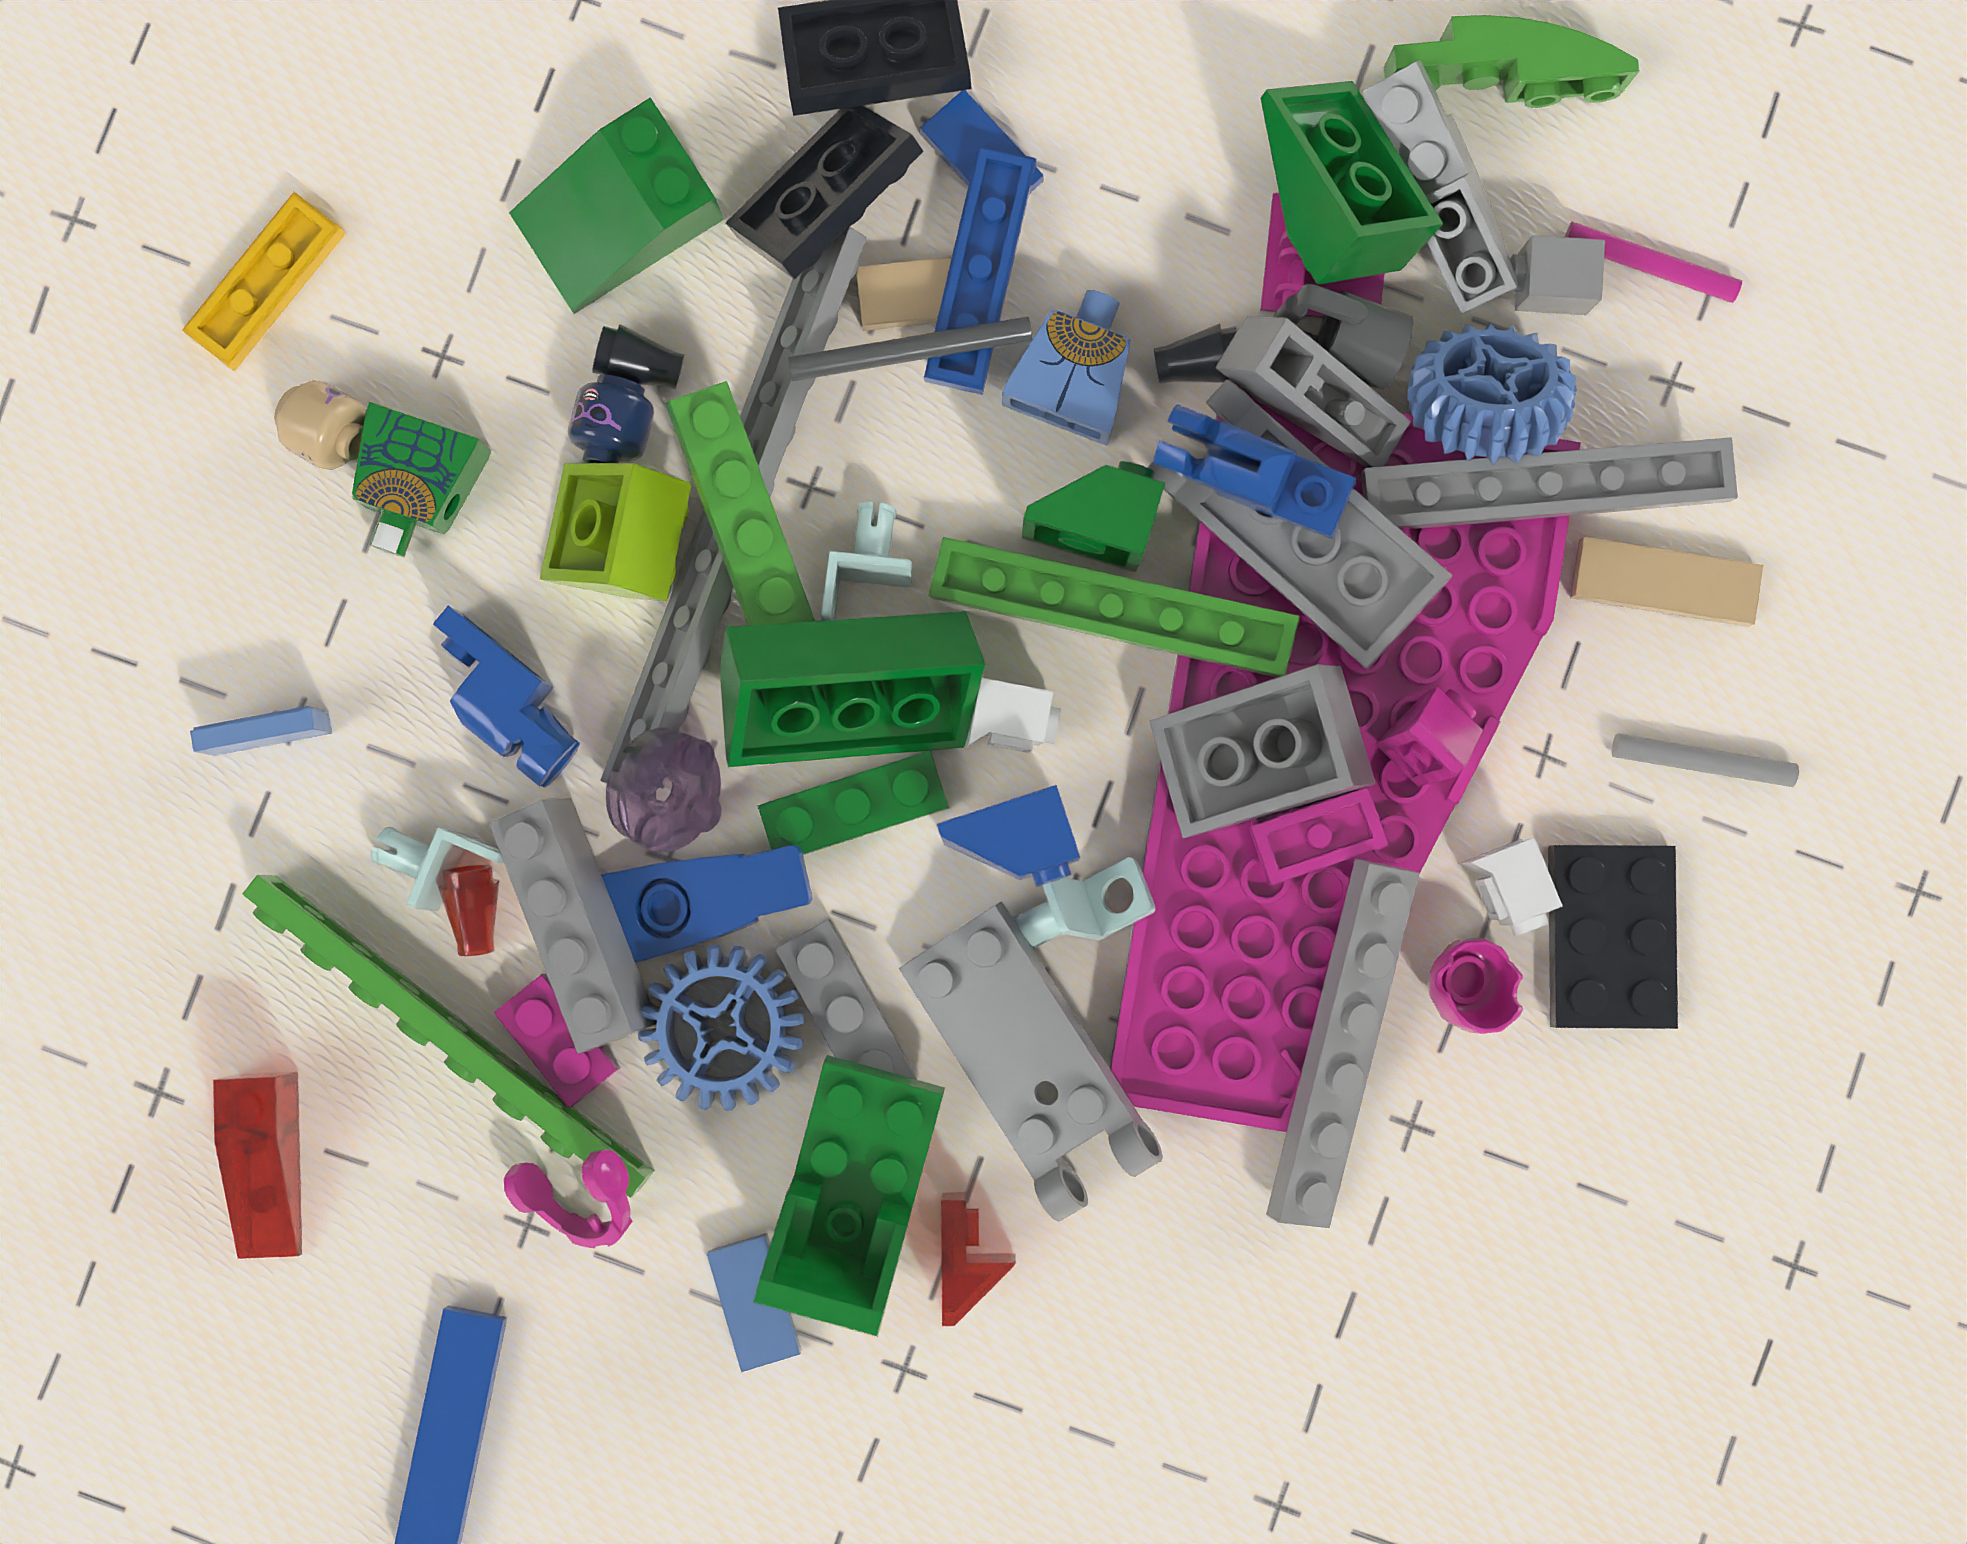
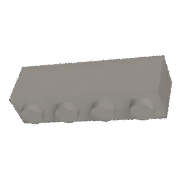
[489,798,657,1054]

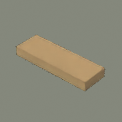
[1570,537,1763,627]

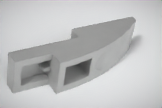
[1362,60,1519,314]

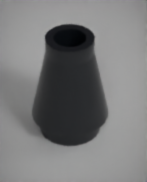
[1154,323,1237,384]
[592,324,685,389]

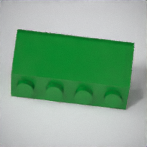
[720,611,985,767]

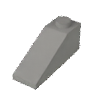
[1216,316,1411,468]

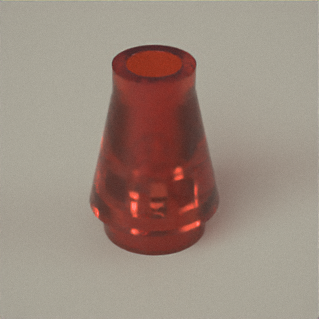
[438,865,500,956]

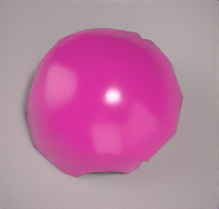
[1429,938,1523,1034]

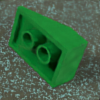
[1260,81,1443,285]
[509,97,724,314]

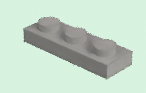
[775,919,918,1080]

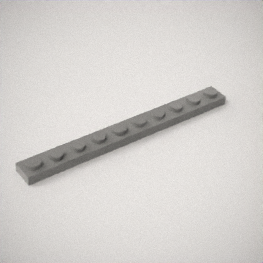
[600,226,867,801]

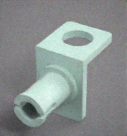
[821,501,912,621]
[371,827,504,911]
[1012,857,1156,951]

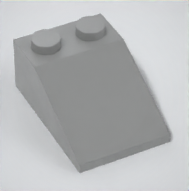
[1149,665,1376,838]

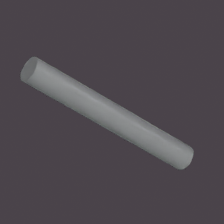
[1612,733,1799,787]

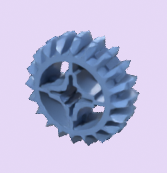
[1407,322,1577,465]
[638,945,805,1111]

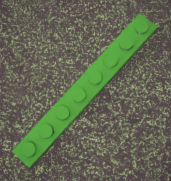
[242,875,655,1198]

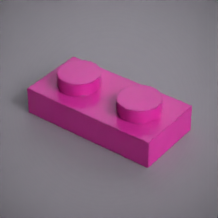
[1248,787,1389,885]
[494,974,620,1108]

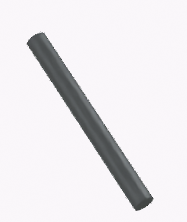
[788,317,1032,382]

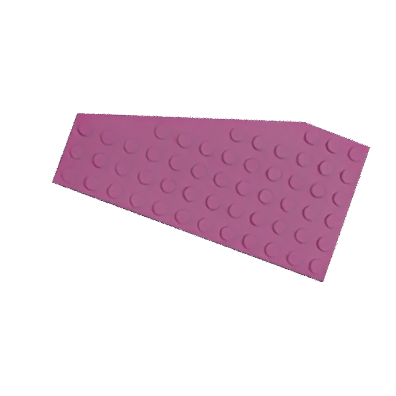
[1110,386,1581,1132]

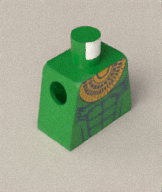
[352,402,491,557]

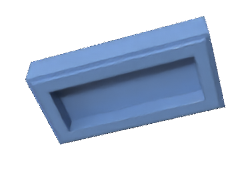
[190,706,332,756]
[707,1233,802,1373]

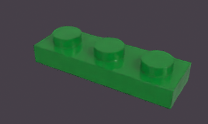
[757,750,949,855]

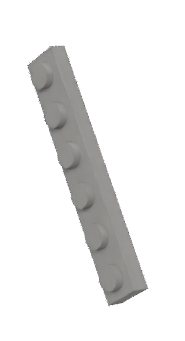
[1361,437,1738,530]
[1266,859,1420,1228]

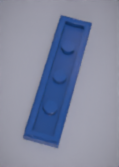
[924,145,1037,395]
[394,1305,508,1544]

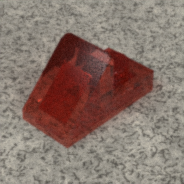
[941,1192,1016,1326]

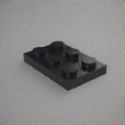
[778,0,972,116]
[725,106,924,280]
[1548,845,1678,1029]

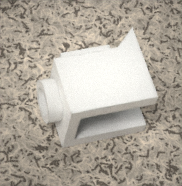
[965,678,1061,753]
[1458,837,1562,936]

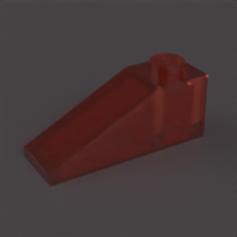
[213,1072,302,1259]

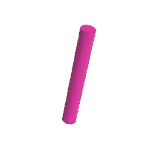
[1565,221,1742,303]

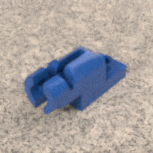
[1153,404,1356,539]
[433,605,580,788]

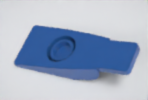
[602,845,813,963]

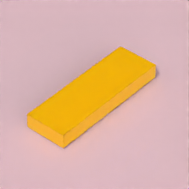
[182,192,346,371]

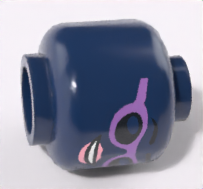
[568,375,654,463]

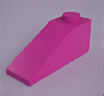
[1375,687,1483,787]

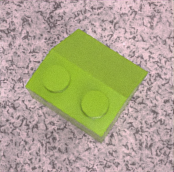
[540,463,692,601]

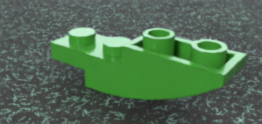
[1384,15,1640,108]

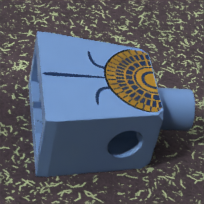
[1002,290,1131,446]

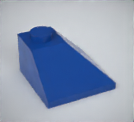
[936,785,1080,886]

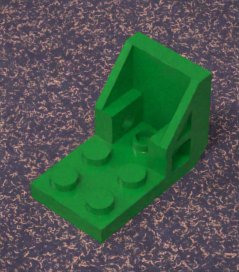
[753,1055,945,1337]

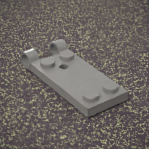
[1147,379,1452,670]
[899,901,1163,1221]

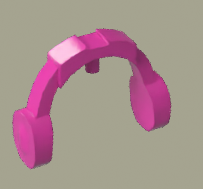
[504,1150,633,1249]

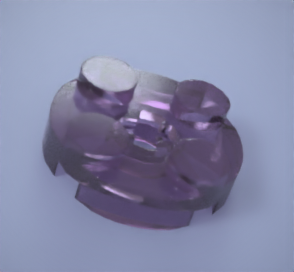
[606,728,722,852]

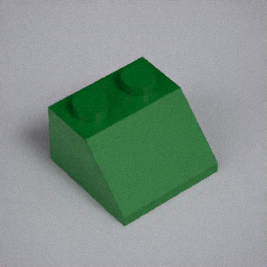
[1022,461,1165,573]

